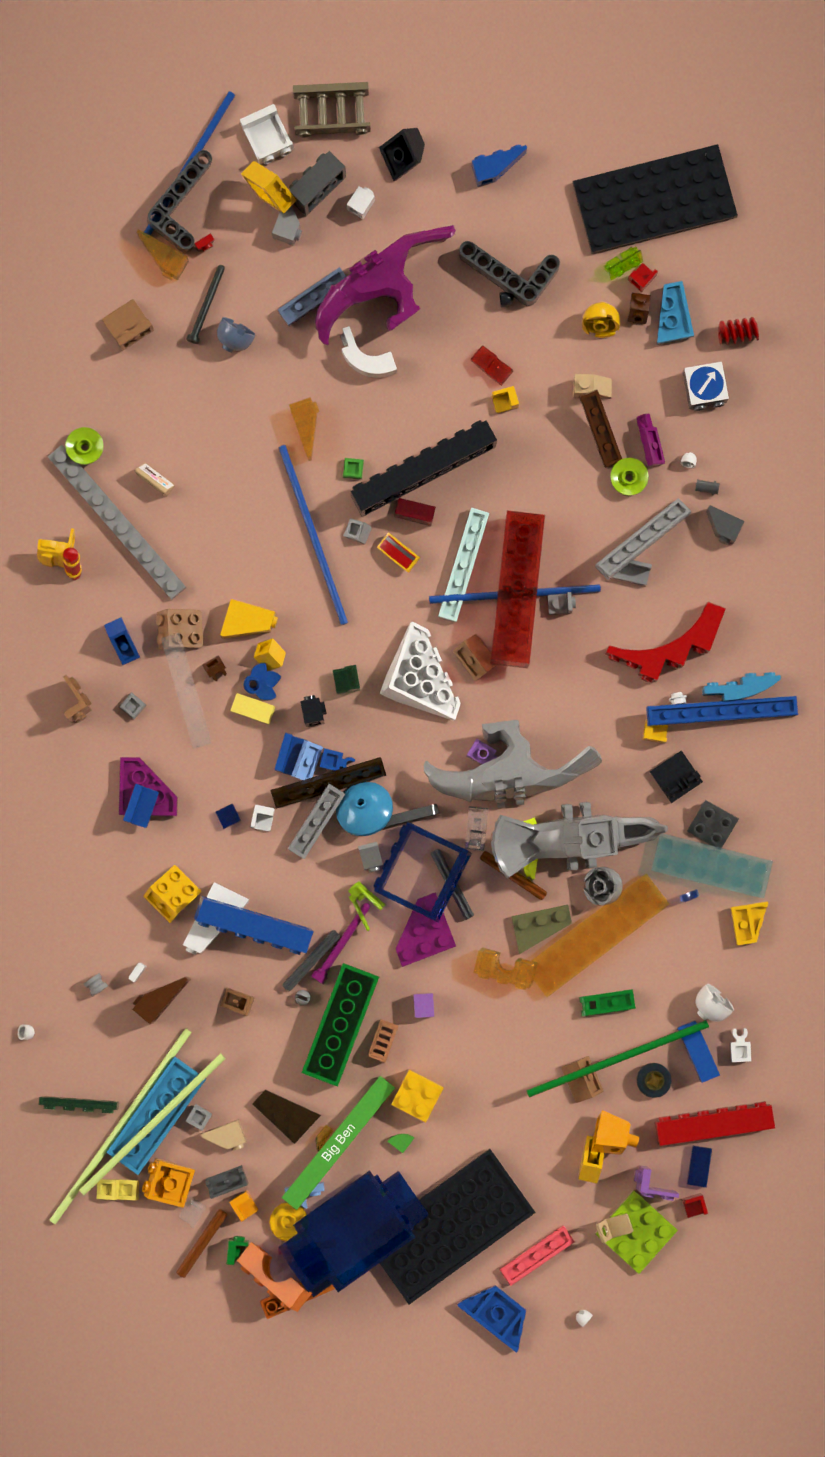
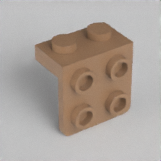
[156,609,203,650]
[63,675,92,723]

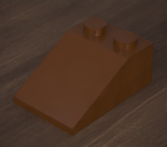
[132,977,191,1024]

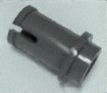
[695,479,720,496]

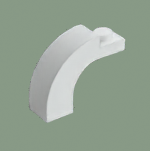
[340,326,397,378]

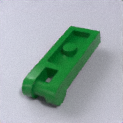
[579,989,636,1016]

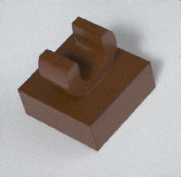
[202,655,227,681]

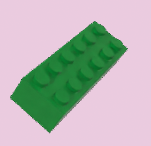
[301,963,379,1087]

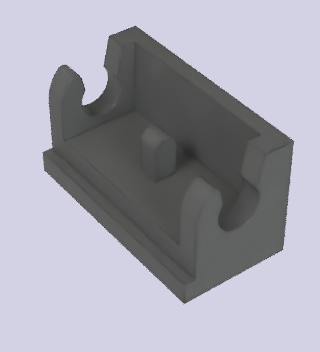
[205,1165,249,1199]

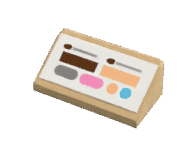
[135,463,175,496]

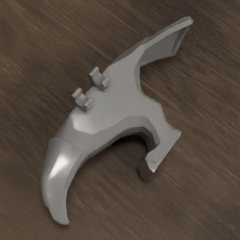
[424,720,602,808]
[491,802,668,878]

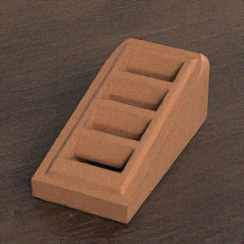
[367,1019,399,1063]

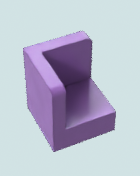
[413,993,434,1018]

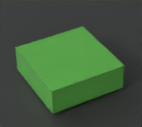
[343,458,364,479]

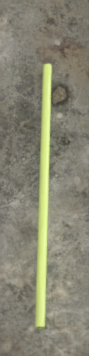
[50,1028,192,1224]

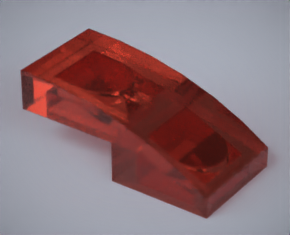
[470,345,513,386]

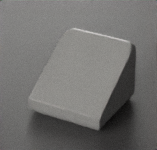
[343,518,372,544]

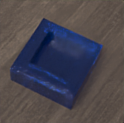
[216,803,241,829]

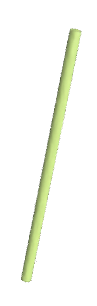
[79,1053,226,1195]

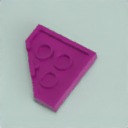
[119,757,178,816]
[396,892,456,967]

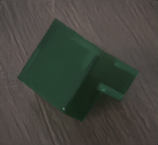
[333,665,361,695]

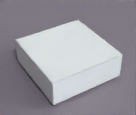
[128,963,147,982]

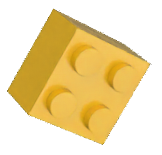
[391,1069,444,1123]

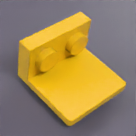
[143,865,201,923]

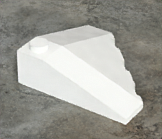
[380,621,461,721]

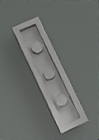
[288,784,345,859]

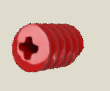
[718,317,759,345]

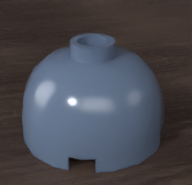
[217,317,256,353]

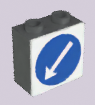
[682,362,729,411]

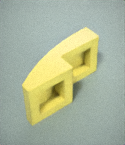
[230,693,275,724]
[97,1179,139,1200]

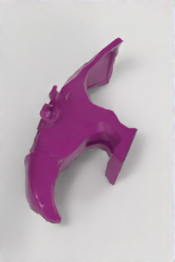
[315,225,456,346]

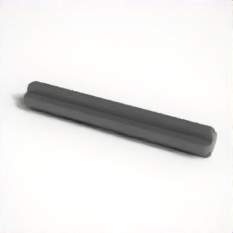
[431,849,474,920]
[283,930,340,991]

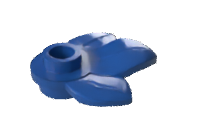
[244,663,281,700]

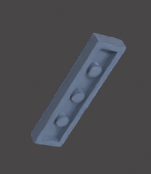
[278,267,346,326]

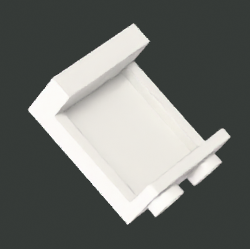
[240,104,294,165]

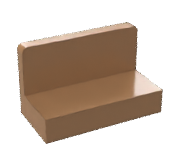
[453,634,498,681]
[562,1056,604,1103]

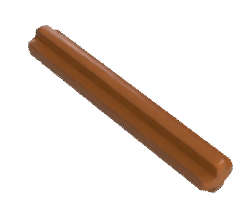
[480,851,547,900]
[176,1209,227,1278]

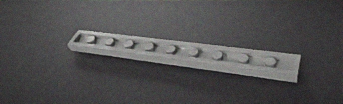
[48,445,186,600]

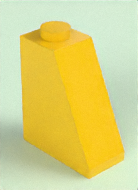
[220,599,278,639]

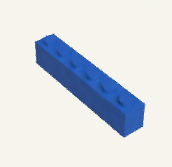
[194,896,314,955]

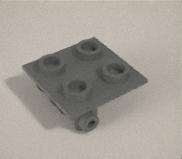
[687,800,739,850]

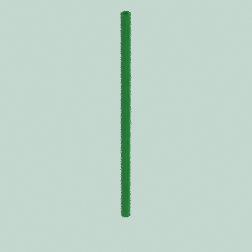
[526,1020,709,1098]

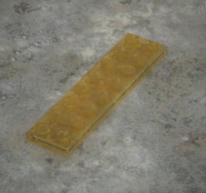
[523,873,670,997]

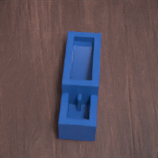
[677,1021,720,1083]

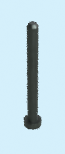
[186,265,225,344]

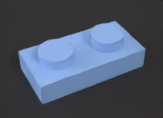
[291,740,323,780]

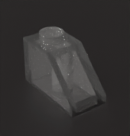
[465,806,488,851]

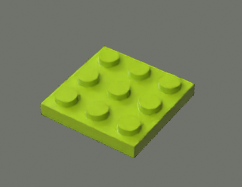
[595,1190,678,1274]

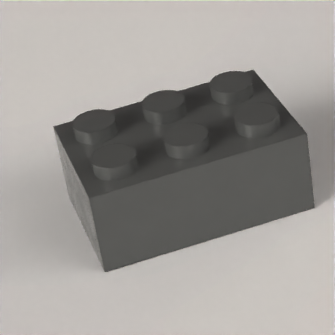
[289,151,346,216]

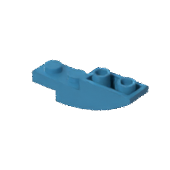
[702,672,781,701]

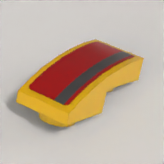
[377,532,420,573]

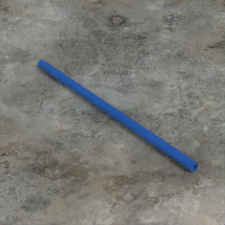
[278,445,348,625]

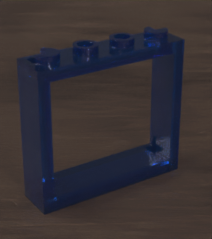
[374,822,472,922]

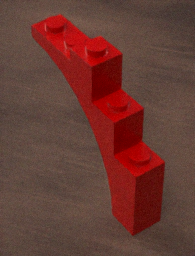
[605,602,726,683]

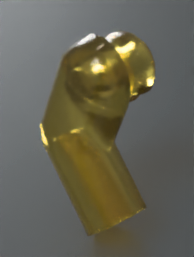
[315,1125,333,1152]

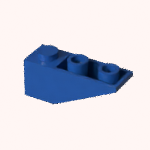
[471,145,527,187]

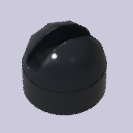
[500,292,514,308]

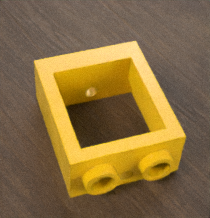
[241,161,296,214]

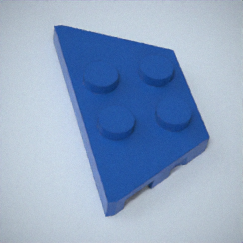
[457,1285,526,1353]

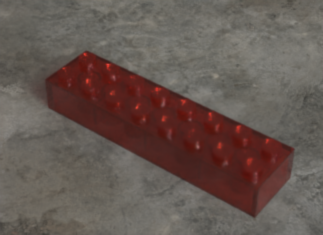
[490,510,545,668]

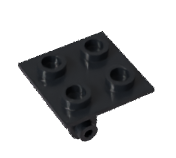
[650,750,703,803]

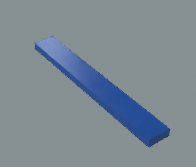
[646,696,798,726]

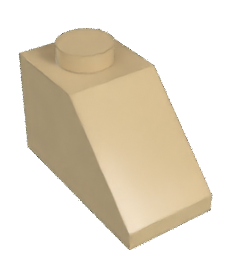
[573,374,612,398]
[201,1119,247,1151]

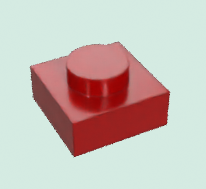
[194,233,215,252]

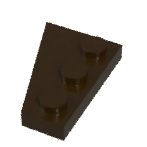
[252,1090,321,1144]

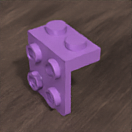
[634,1165,679,1201]

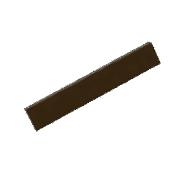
[270,757,386,808]

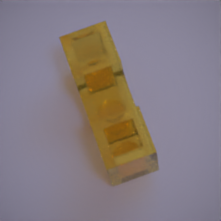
[473,947,538,990]

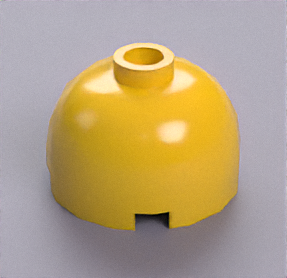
[582,302,620,338]

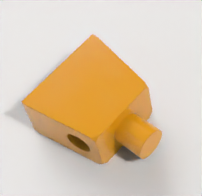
[591,1110,639,1155]

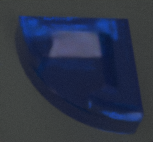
[680,889,700,903]

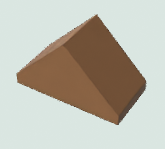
[220,988,255,1016]

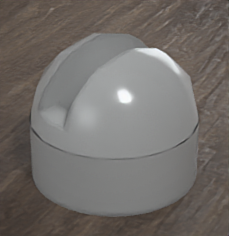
[295,990,311,1005]

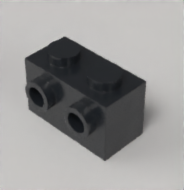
[300,695,327,727]

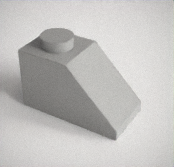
[272,206,302,246]
[358,842,383,873]

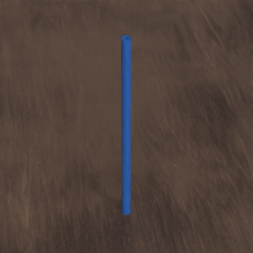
[143,91,235,238]
[429,584,601,604]

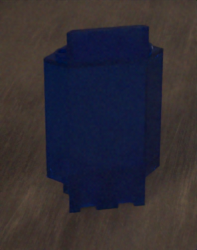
[279,1170,429,1297]

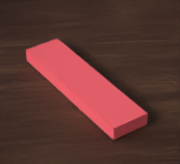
[499,1225,575,1286]

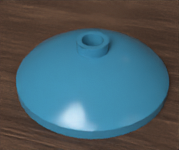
[336,782,393,836]

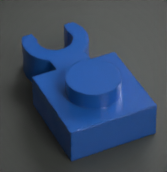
[319,748,355,771]

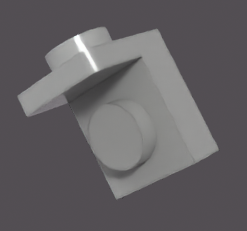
[547,592,576,615]

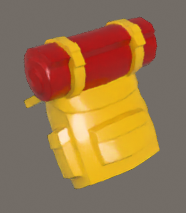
[37,528,82,580]

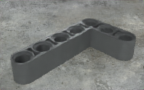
[147,150,212,253]
[459,241,560,306]

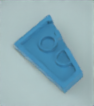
[657,281,694,345]

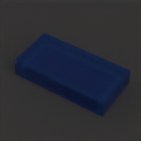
[687,1145,712,1188]

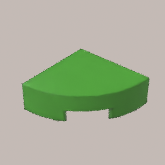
[387,1134,415,1153]

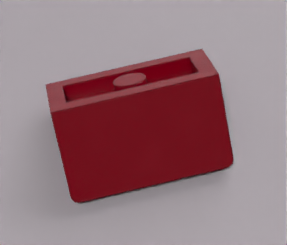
[394,498,436,526]

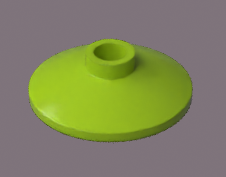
[65,427,104,465]
[610,458,649,496]

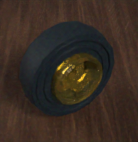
[637,1063,672,1098]

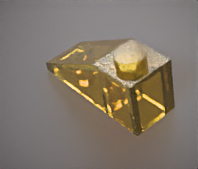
[136,229,189,281]
[289,397,319,461]

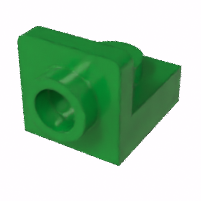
[226,1236,249,1265]

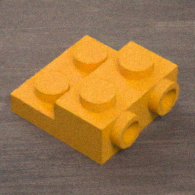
[142,1158,195,1208]

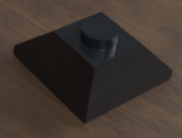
[379,128,425,181]

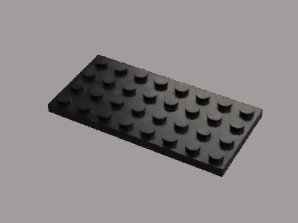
[572,144,738,254]
[364,1148,536,1305]

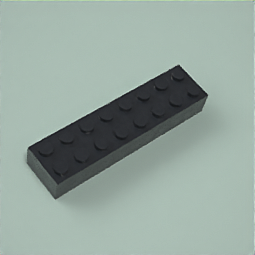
[351,420,497,517]

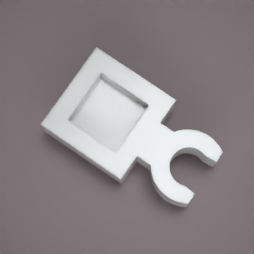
[730,1028,751,1062]

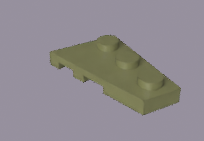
[511,905,572,954]

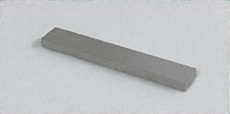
[595,498,691,580]

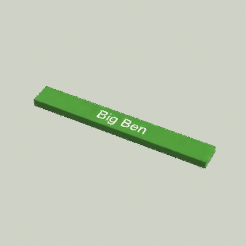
[282,1076,395,1210]

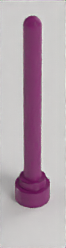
[311,903,370,985]

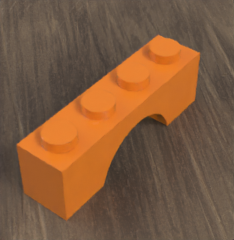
[237,1242,312,1312]

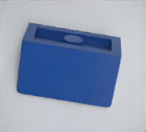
[274,733,307,775]
[123,784,159,828]

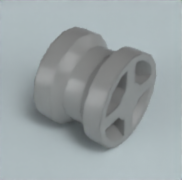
[84,973,108,997]

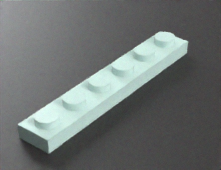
[438,507,489,622]

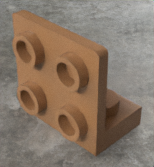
[102,299,154,351]

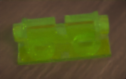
[603,247,643,281]

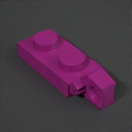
[637,414,665,466]

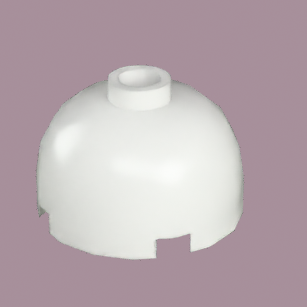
[695,984,734,1022]

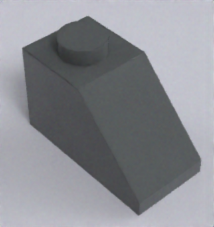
[706,505,744,545]

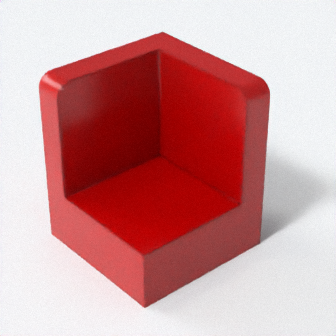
[628,263,658,292]
[682,1193,708,1218]

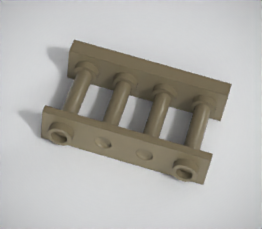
[293,82,371,137]

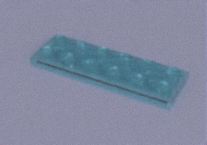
[651,833,773,899]

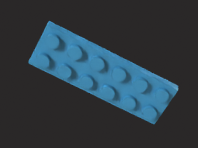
[106,1056,206,1175]

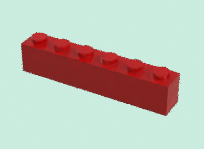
[655,1101,775,1146]

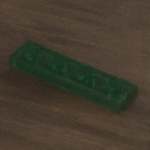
[39,1096,119,1113]

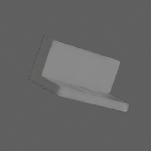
[612,560,652,586]

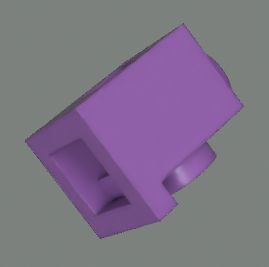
[467,739,497,765]

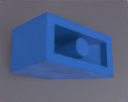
[104,617,140,665]

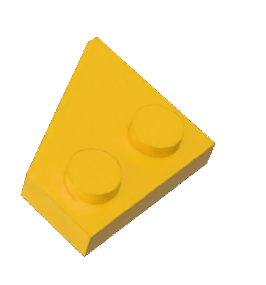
[730,901,768,945]

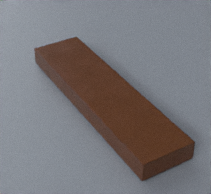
[579,389,622,468]

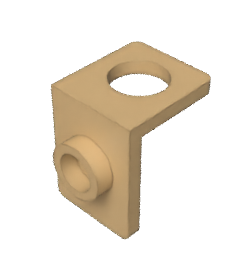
[596,1213,633,1243]

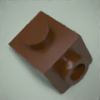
[628,292,651,324]

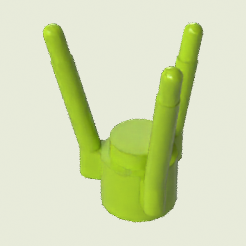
[348,881,386,931]

